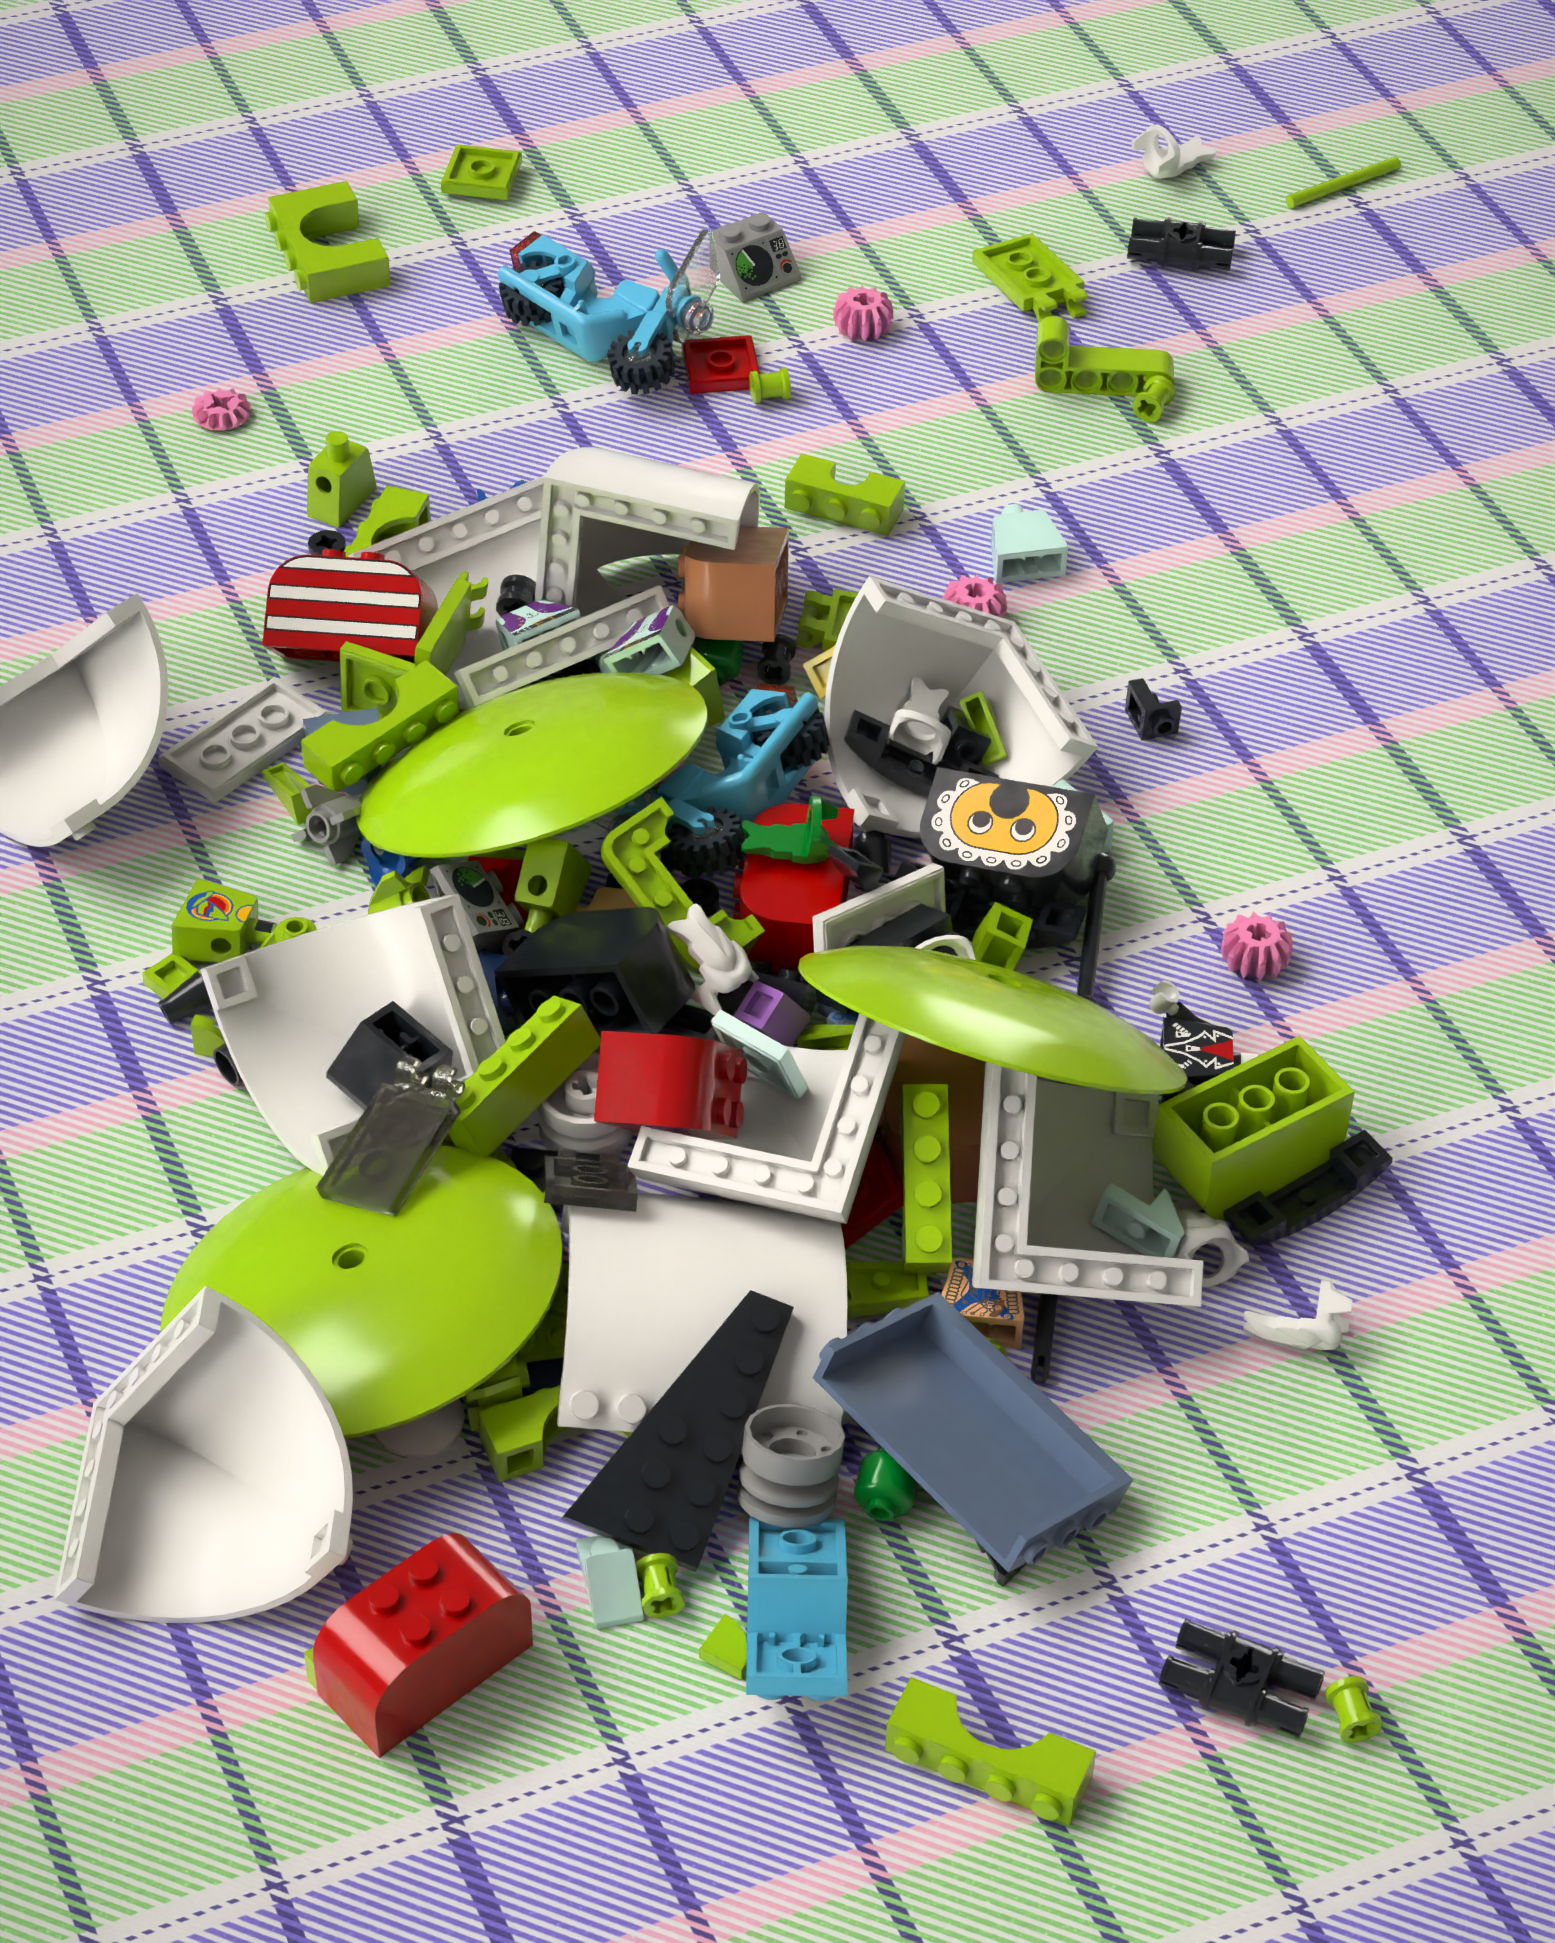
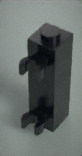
[815,904,959,1014]

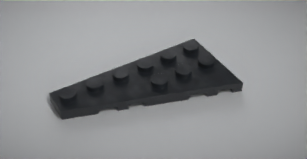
[561,1290,794,1572]

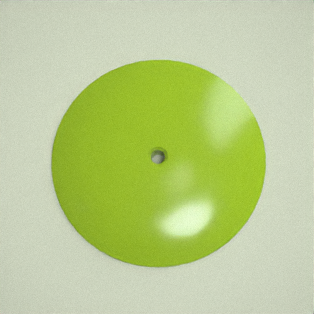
[356,673,708,858]
[798,946,1187,1095]
[161,1144,564,1439]

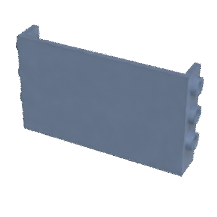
[813,1292,1133,1573]

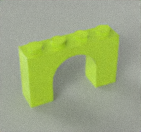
[265,181,391,303]

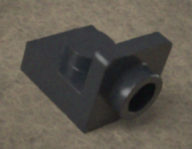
[1125,678,1182,741]
[940,705,992,767]

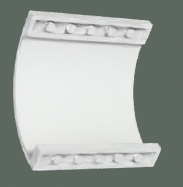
[348,475,670,709]
[557,1186,847,1432]

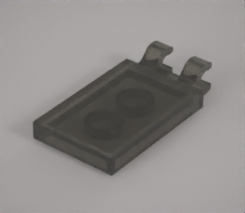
[316,1056,465,1217]
[543,1148,638,1212]

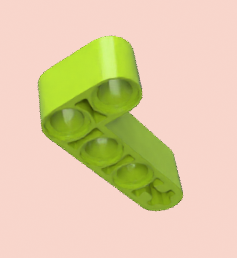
[1035,316,1174,396]

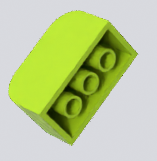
[1152,1035,1355,1220]

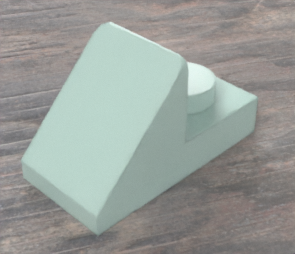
[1091,1183,1185,1258]
[576,1535,644,1629]

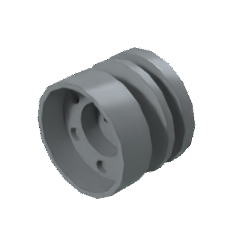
[737,1404,845,1528]

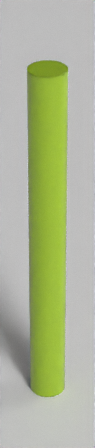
[1286,156,1401,208]

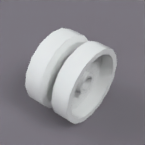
[538,1053,633,1162]

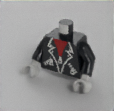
[1150,980,1258,1103]

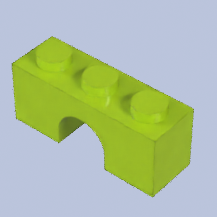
[784,453,905,536]

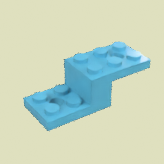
[746,1517,848,1701]

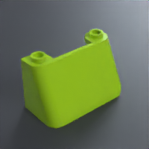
[601,797,765,974]

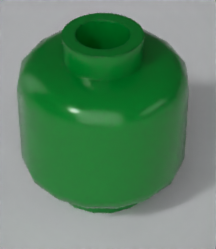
[693,637,743,686]
[854,1447,919,1521]

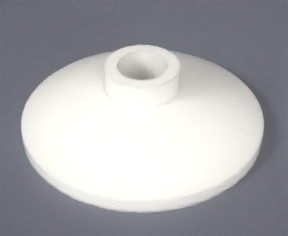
[373,1399,464,1458]

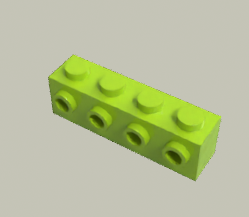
[435,995,601,1158]

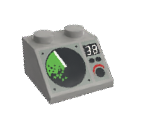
[705,212,801,303]
[430,860,524,954]

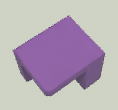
[733,980,810,1047]

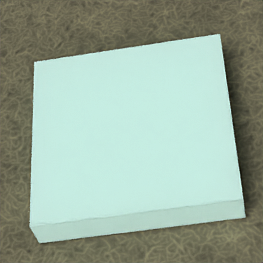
[711,1009,808,1099]

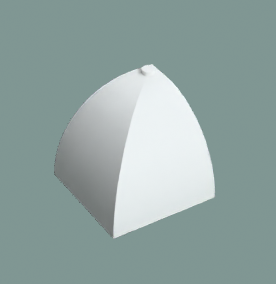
[535,447,760,607]
[824,576,1098,838]
[0,593,168,847]
[200,894,506,1178]
[627,1013,907,1224]
[972,1062,1203,1307]
[54,1286,353,1623]

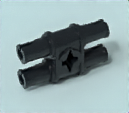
[1127,217,1236,271]
[1159,1618,1325,1739]

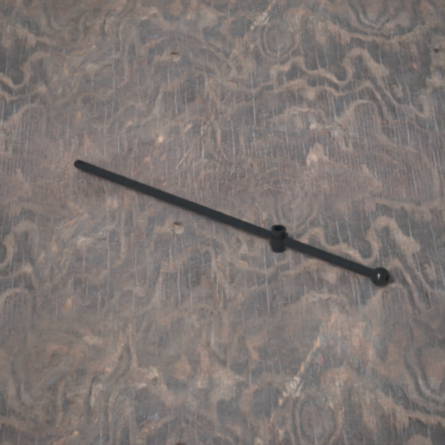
[1030,852,1116,1384]

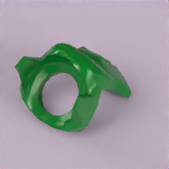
[741,795,839,865]

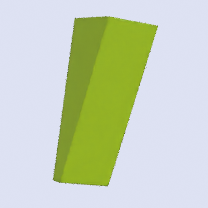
[959,691,1008,767]
[261,762,314,825]
[797,1024,855,1050]

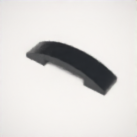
[844,709,999,797]
[827,844,954,895]
[945,888,1087,949]
[1224,1129,1392,1246]

